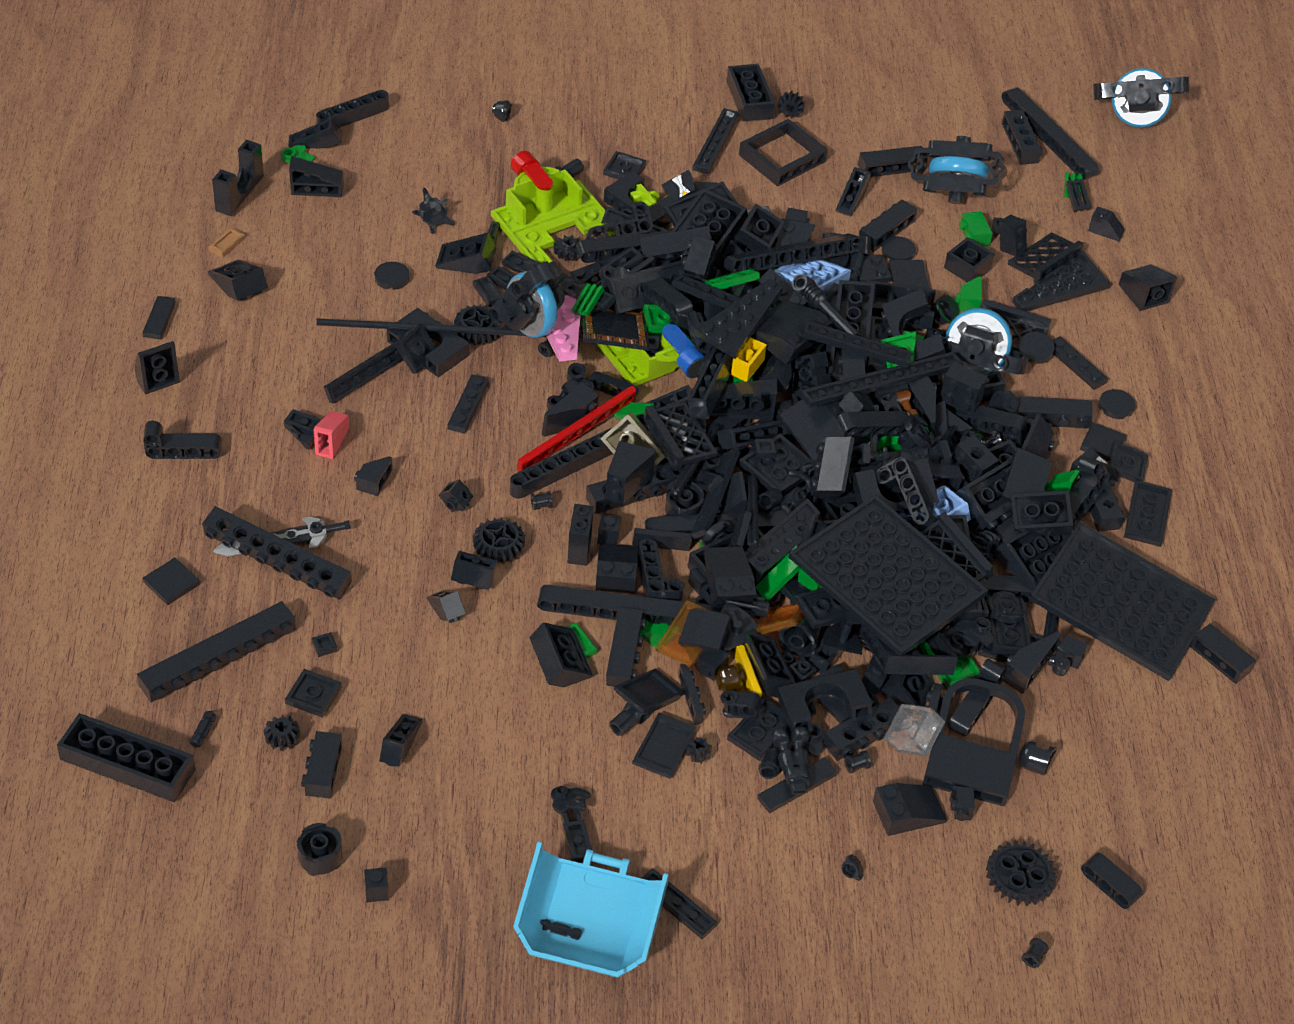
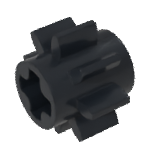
[686,737,712,764]

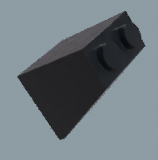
[1118,264,1177,311]
[605,441,656,504]

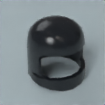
[1019,741,1057,776]

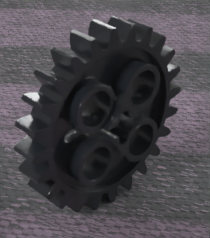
[986,840,1057,906]

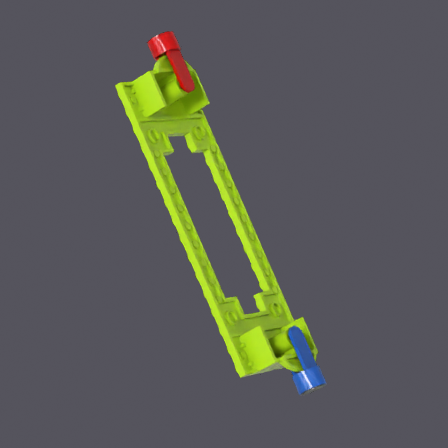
[491,150,705,386]

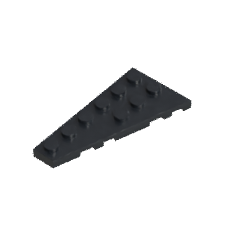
[1012,251,1110,311]

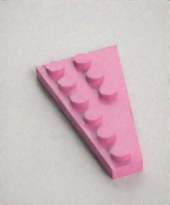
[546,295,580,362]

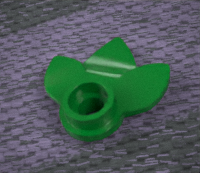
[281,145,315,164]

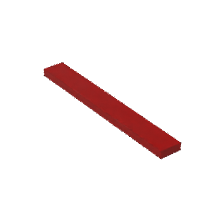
[517,386,636,472]

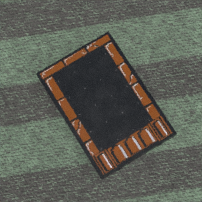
[582,305,650,351]

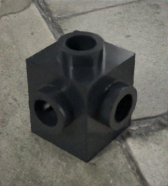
[438,479,474,512]

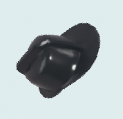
[930,294,959,325]

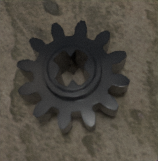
[554,235,580,261]

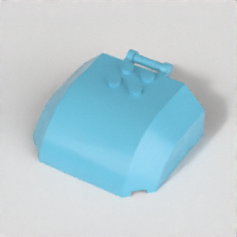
[513,841,668,978]

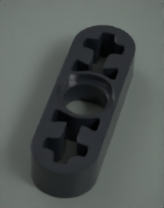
[588,371,639,401]

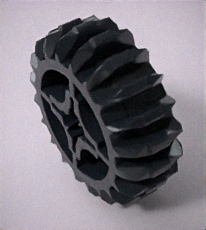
[454,303,500,345]
[473,517,525,564]

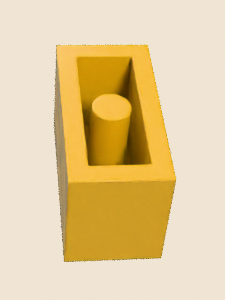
[731,338,767,382]

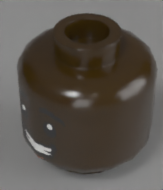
[715,665,746,692]

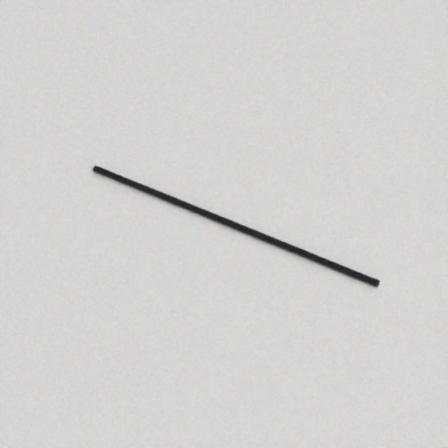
[316,318,661,343]

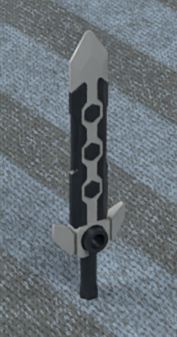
[213,517,351,557]

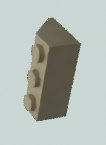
[601,412,666,465]

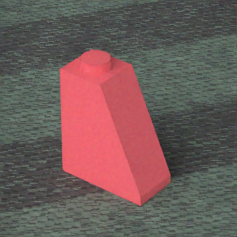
[314,411,349,459]

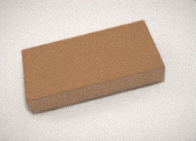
[208,228,245,258]

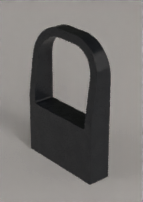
[922,678,1025,807]

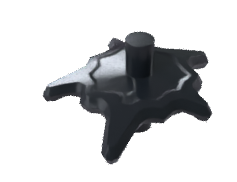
[412,188,455,234]

